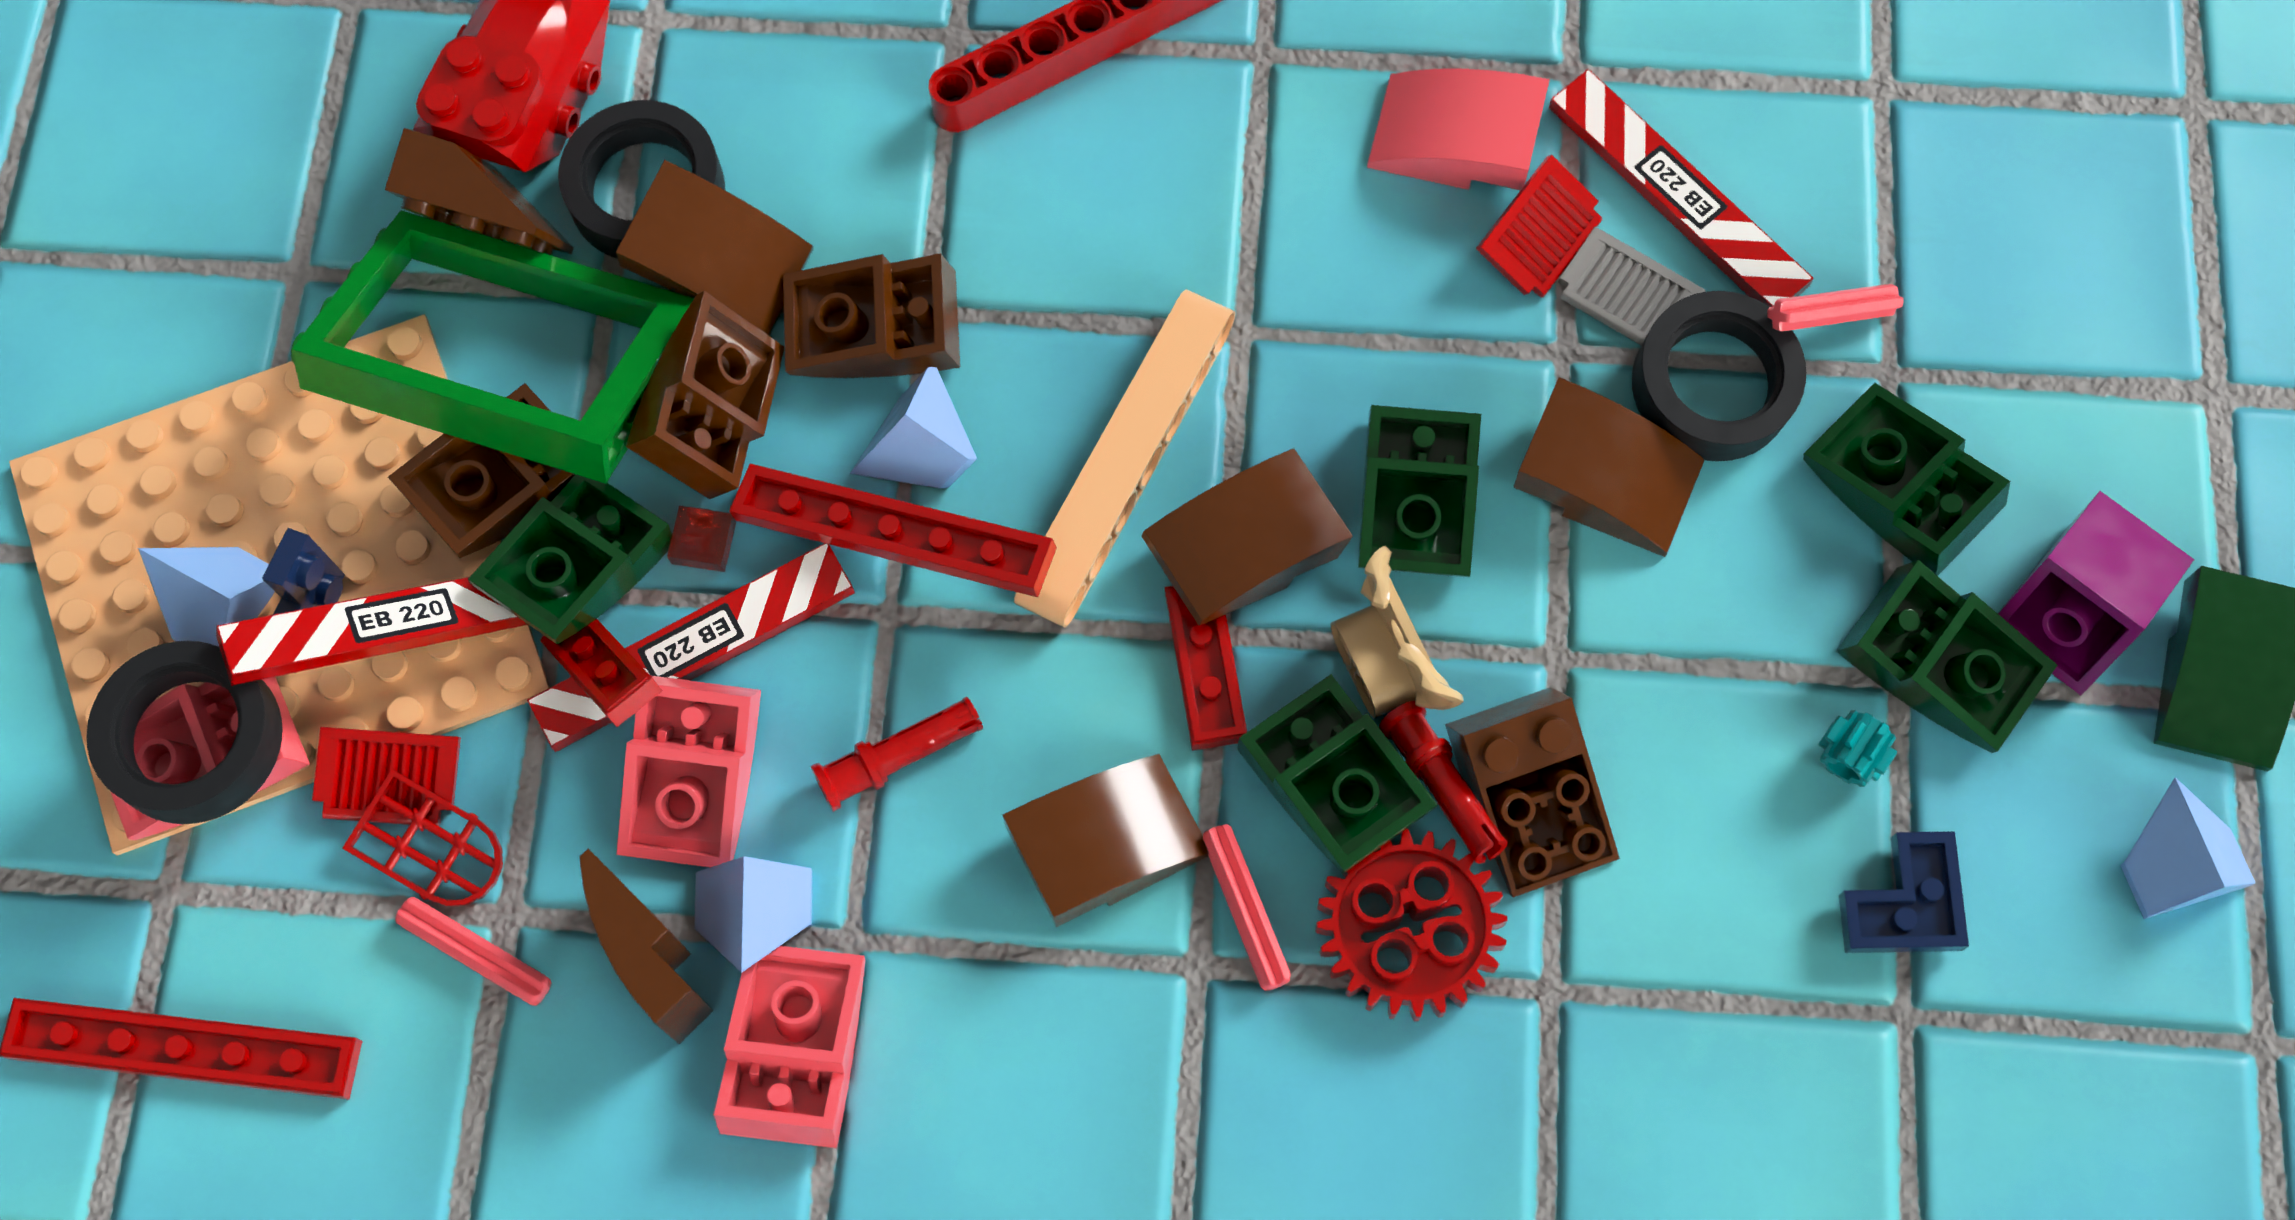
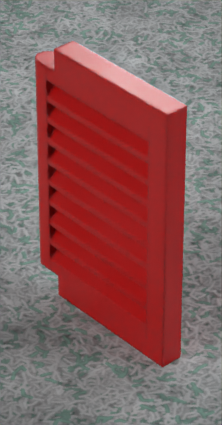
[1475,154,1602,298]
[312,727,461,826]

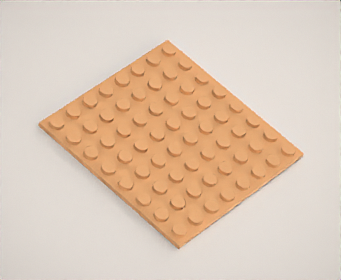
[9,314,550,856]

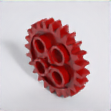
[1315,829,1508,1022]

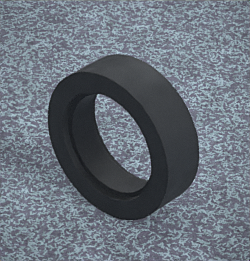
[558,100,725,259]
[1632,291,1806,461]
[86,641,283,824]

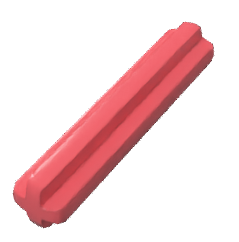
[1767,284,1903,331]
[1203,824,1291,991]
[395,897,552,1006]

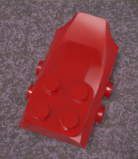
[413,0,610,172]

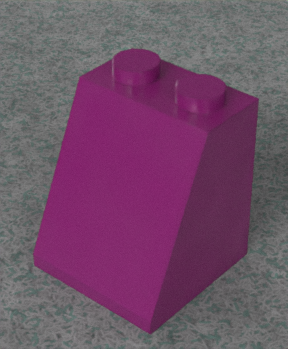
[1998,491,2195,695]

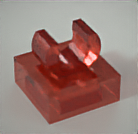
[667,506,737,572]

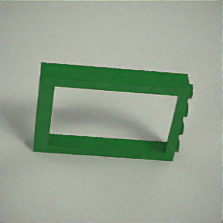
[291,210,694,484]

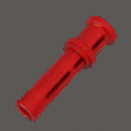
[810,697,983,812]
[1379,701,1508,864]

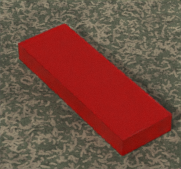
[1165,586,1247,751]
[540,619,662,728]

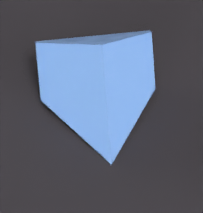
[850,367,977,489]
[138,547,275,647]
[2120,777,2256,919]
[695,856,813,973]

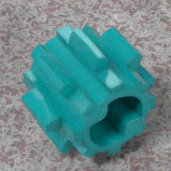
[1819,710,1897,787]

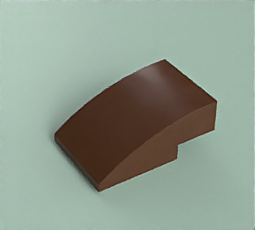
[616,160,813,336]
[783,253,960,378]
[626,291,785,499]
[1513,377,1705,557]
[388,383,576,558]
[1141,448,1353,626]
[1002,754,1209,927]
[580,848,713,1044]

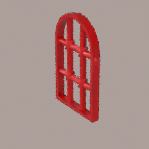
[342,769,503,906]

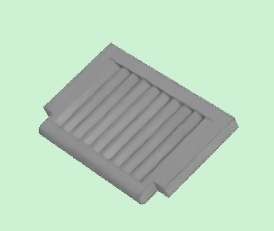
[1558,227,1705,345]

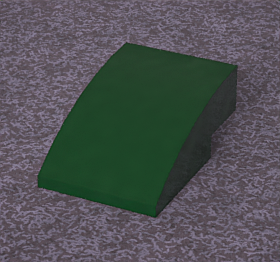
[1803,383,2010,576]
[1358,405,1481,577]
[468,475,675,644]
[1836,560,2058,753]
[2153,566,2295,772]
[1237,674,1438,874]

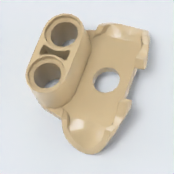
[1330,546,1464,718]

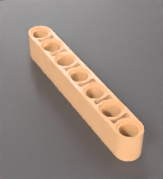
[1014,289,1235,628]

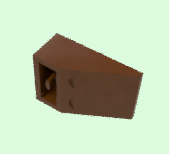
[385,128,574,255]
[1445,687,1620,897]

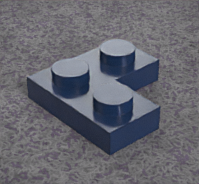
[262,528,345,673]
[1839,831,1969,953]

